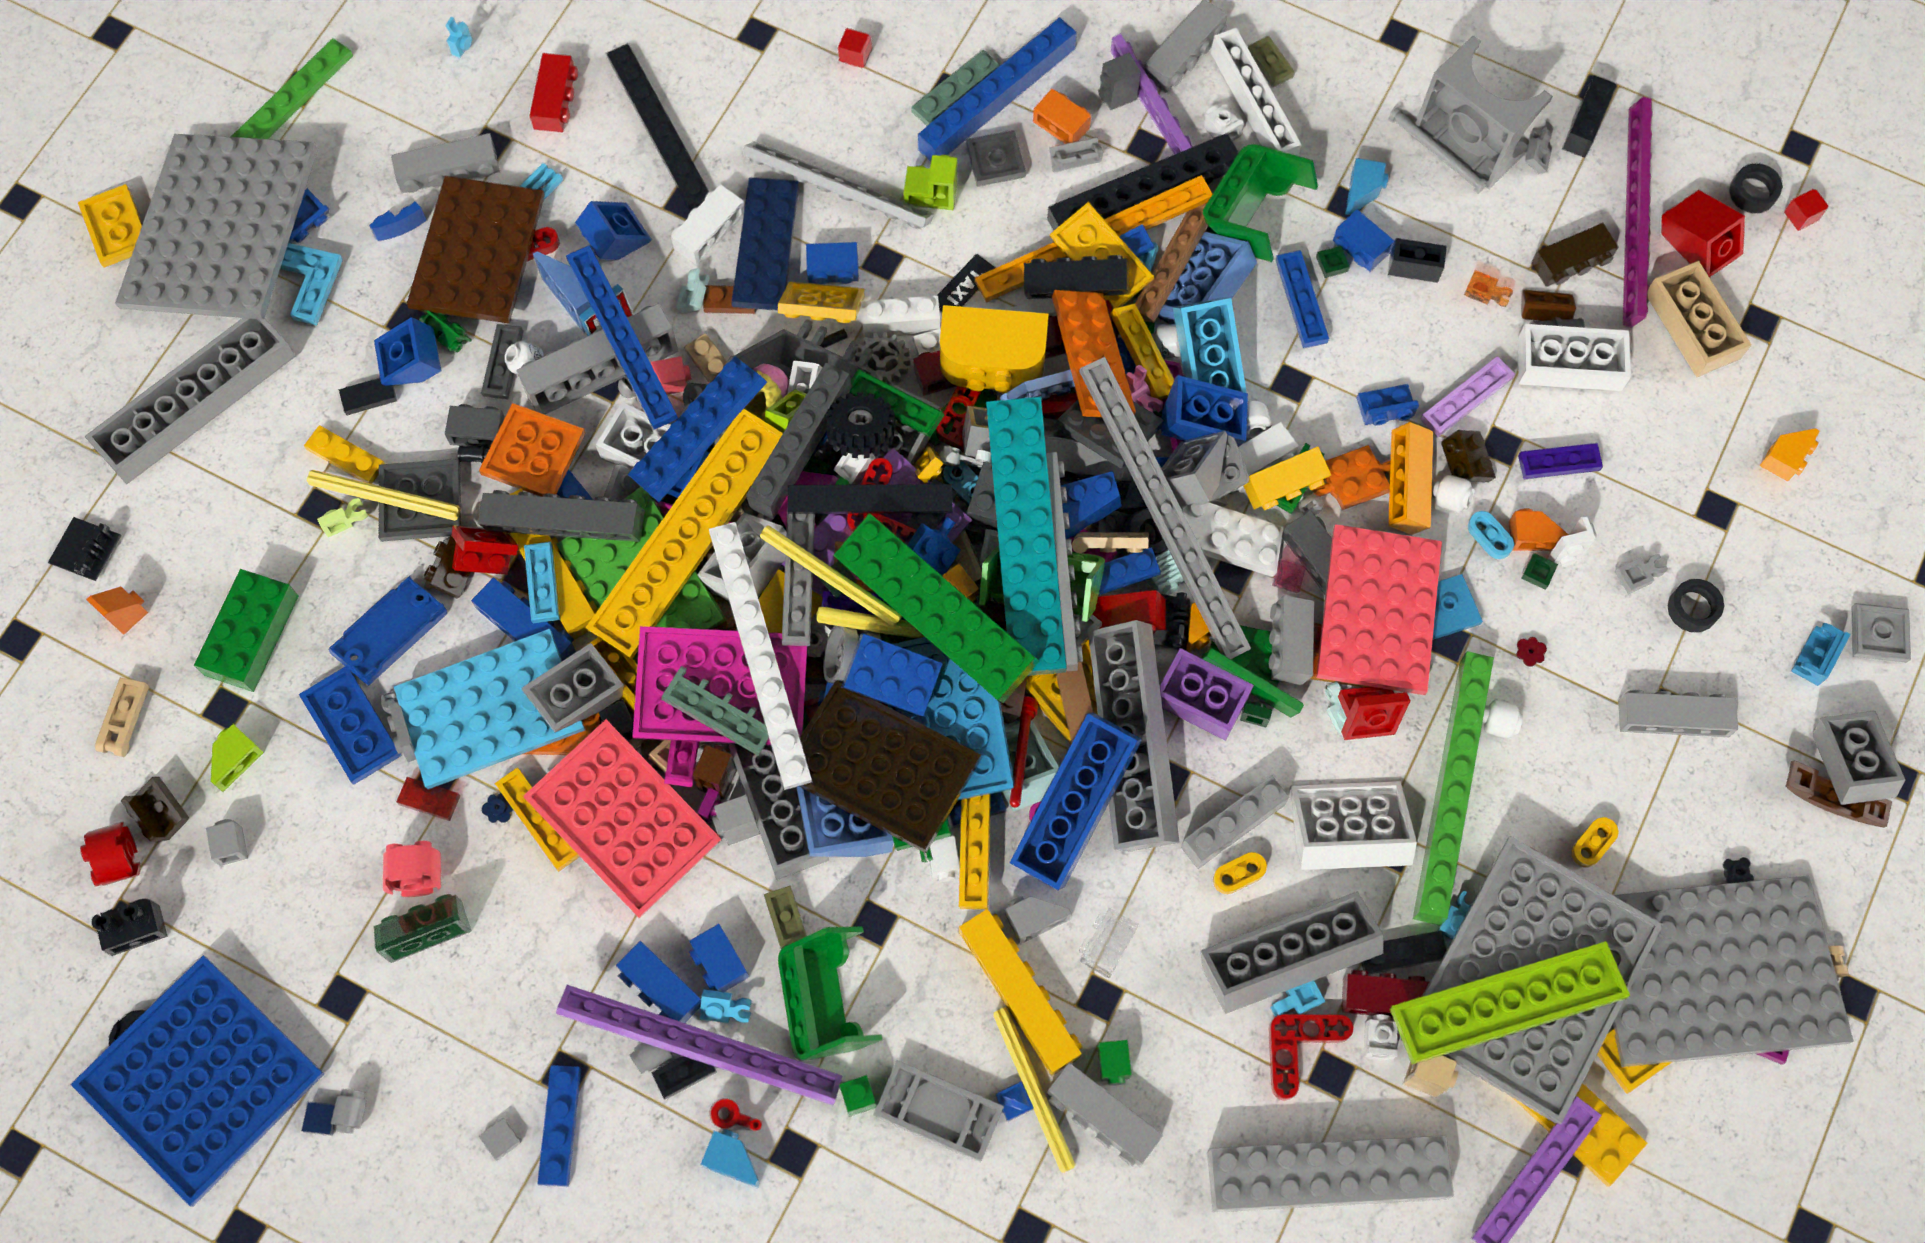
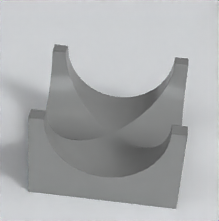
[1415,35,1553,189]

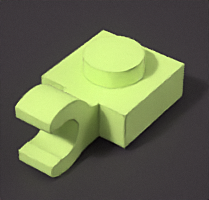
[317,498,368,537]

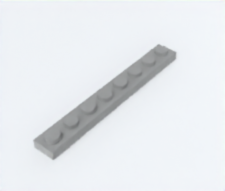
[742,141,933,229]
[1046,452,1083,671]

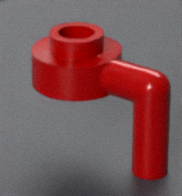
[709,1098,762,1131]

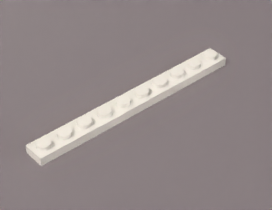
[709,522,812,790]

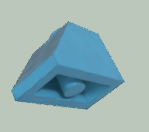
[1345,158,1389,215]
[701,1128,760,1188]

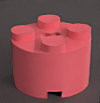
[383,841,441,897]

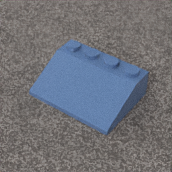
[1134,232,1257,325]
[797,786,894,857]

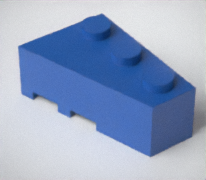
[1060,471,1122,539]

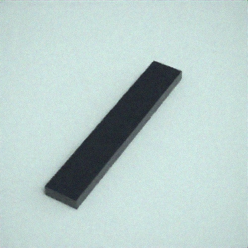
[788,484,953,514]

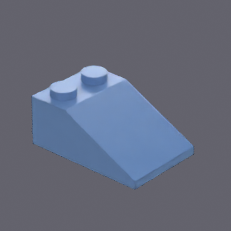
[533,251,590,333]

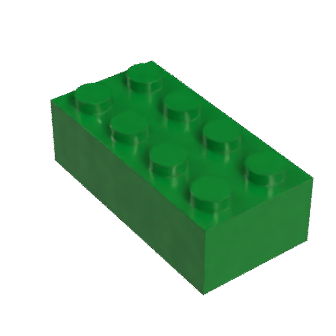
[193,569,299,692]

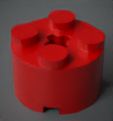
[80,822,141,887]

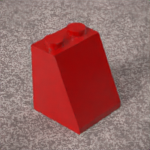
[1661,190,1745,278]

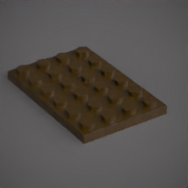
[778,680,982,853]

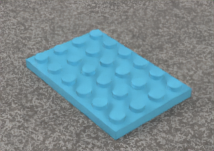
[394,629,585,789]

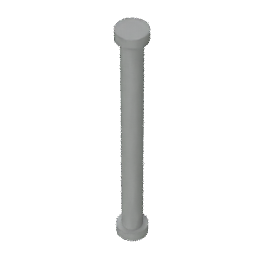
[1389,107,1488,193]

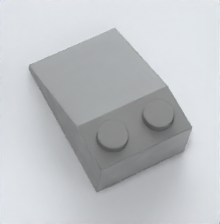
[1161,431,1227,509]
[522,643,624,733]

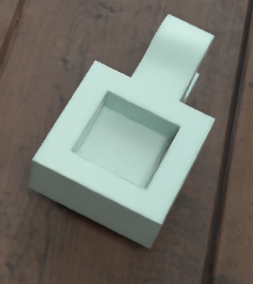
[676,268,709,313]
[1324,682,1347,734]

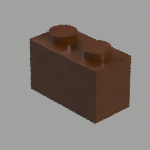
[693,745,737,799]

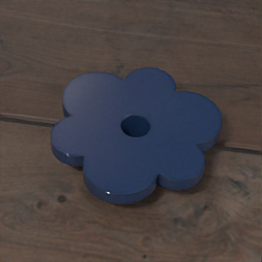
[482,793,513,823]

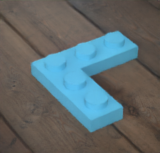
[280,243,343,325]

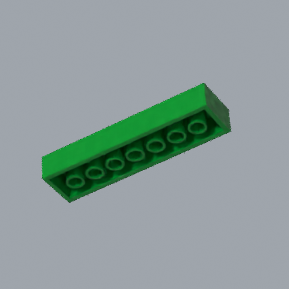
[833,513,1040,703]

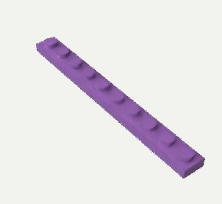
[556,984,842,1105]

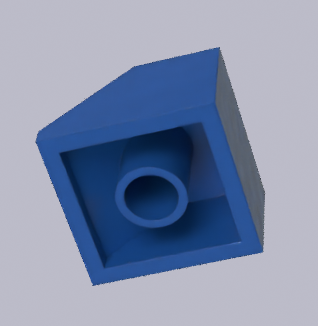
[575,201,652,260]
[374,317,441,386]

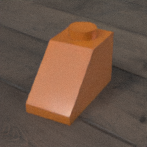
[1509,508,1569,551]
[86,586,148,635]

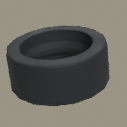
[1729,163,1783,213]
[1667,579,1725,633]

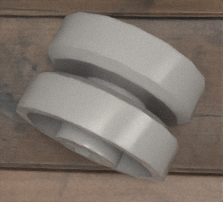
[823,625,881,683]

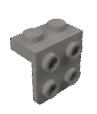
[1209,435,1249,507]

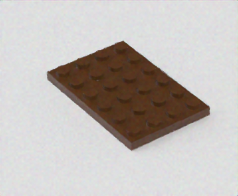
[407,176,545,324]

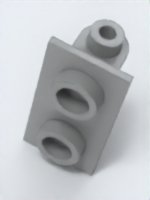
[1049,137,1103,172]

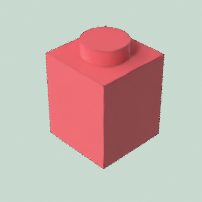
[651,356,692,394]

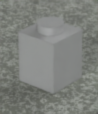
[206,819,248,866]

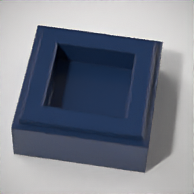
[301,1102,335,1136]

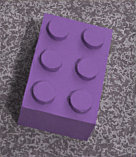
[1160,648,1254,741]

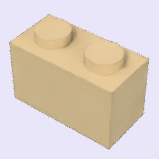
[1403,1056,1458,1097]

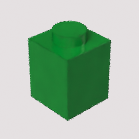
[1097,1040,1132,1085]
[839,1075,877,1117]

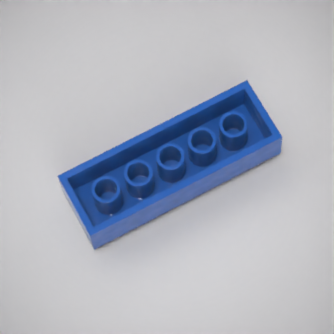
[1010,713,1142,891]

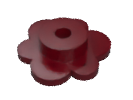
[1516,637,1547,667]

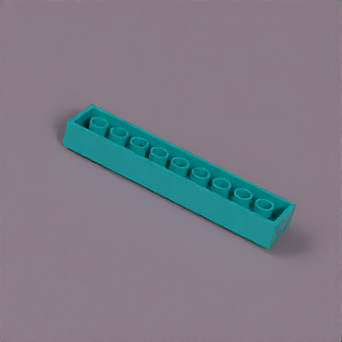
[986,397,1066,676]

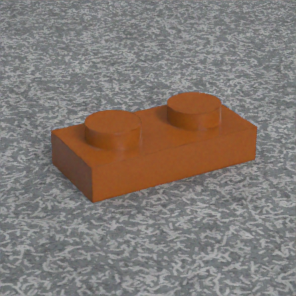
[703,285,755,314]

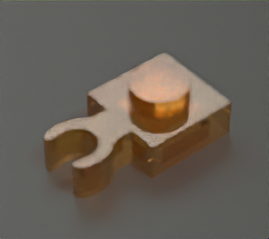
[1464,270,1513,307]

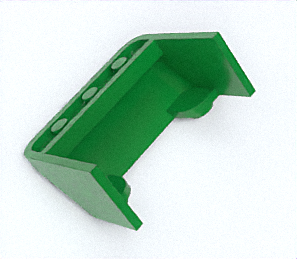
[1203,144,1318,263]
[778,927,883,1060]

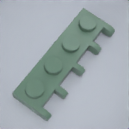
[911,50,1001,126]
[661,666,769,756]

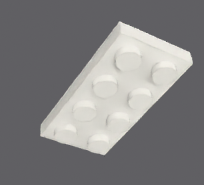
[1181,502,1283,577]

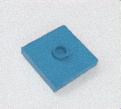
[1433,574,1483,640]

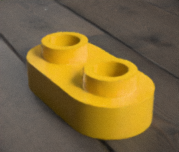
[1571,817,1619,867]
[1213,852,1267,894]

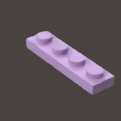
[1420,356,1515,437]

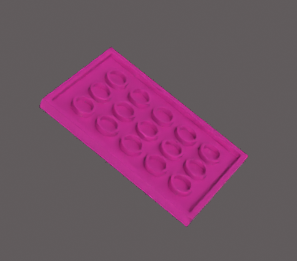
[633,626,807,745]

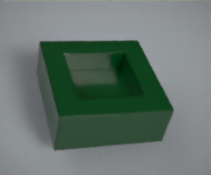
[1316,246,1350,278]
[1521,553,1558,590]
[1240,702,1272,728]

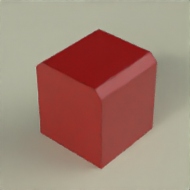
[838,28,872,68]
[1784,189,1829,231]

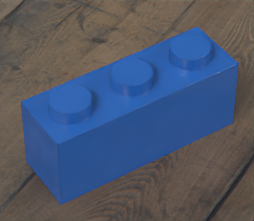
[616,941,701,1023]

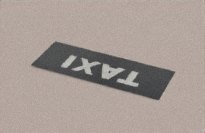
[937,253,996,312]

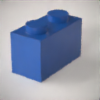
[1333,209,1395,272]
[806,242,859,285]
[688,924,749,992]

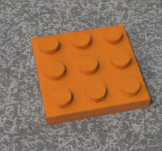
[479,403,586,497]

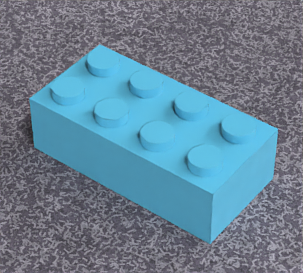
[1173,297,1247,393]

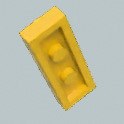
[304,425,385,484]

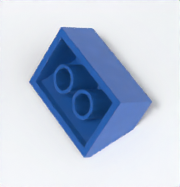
[1161,375,1248,447]

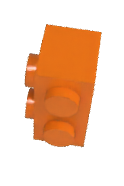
[1033,88,1091,144]

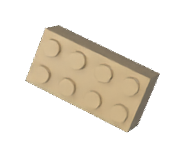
[1647,261,1752,377]

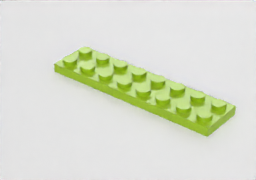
[1390,941,1630,1064]

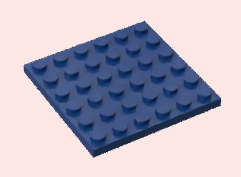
[70,955,324,1207]

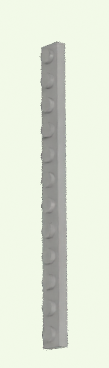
[1079,357,1251,659]

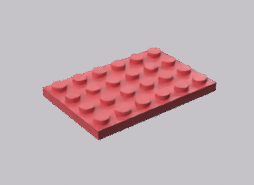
[1316,524,1442,695]
[523,719,722,919]

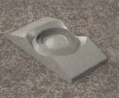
[874,1060,1004,1162]

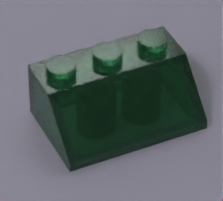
[374,894,472,963]

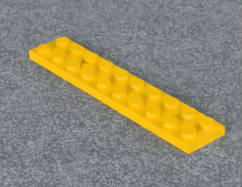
[586,409,783,659]

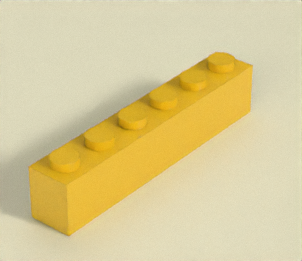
[509,489,598,640]
[959,909,1083,1077]

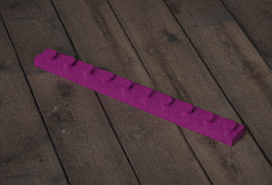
[1623,96,1653,328]

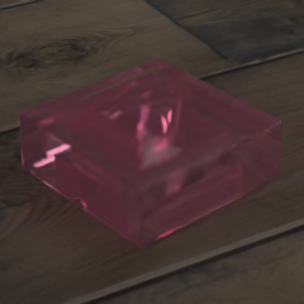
[1272,559,1306,593]

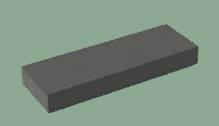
[481,324,524,400]

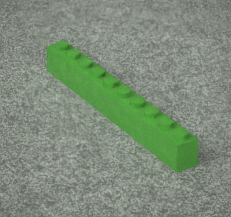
[1413,651,1494,926]

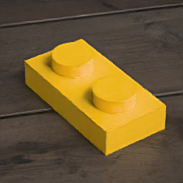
[913,446,944,484]

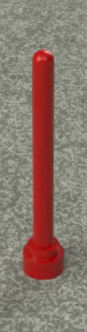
[1009,697,1039,808]

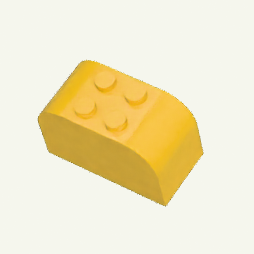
[940,305,1048,393]

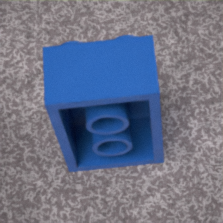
[841,634,943,716]

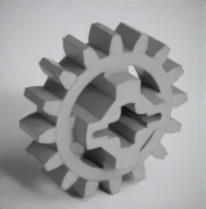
[854,332,910,386]

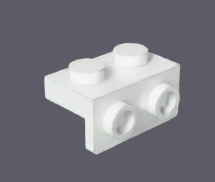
[1548,516,1596,567]

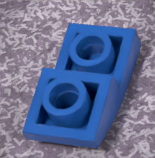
[369,202,427,241]

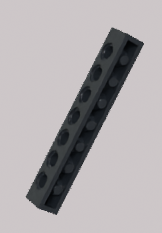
[1047,133,1239,231]

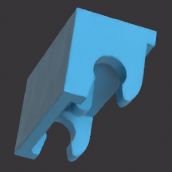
[1791,623,1851,686]

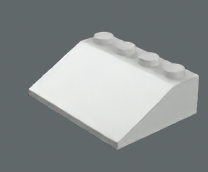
[1290,781,1417,870]

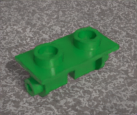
[419,310,472,353]

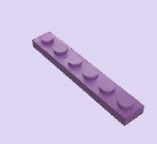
[1110,34,1192,155]
[1471,1097,1602,1243]

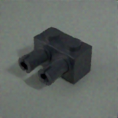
[91,899,168,956]

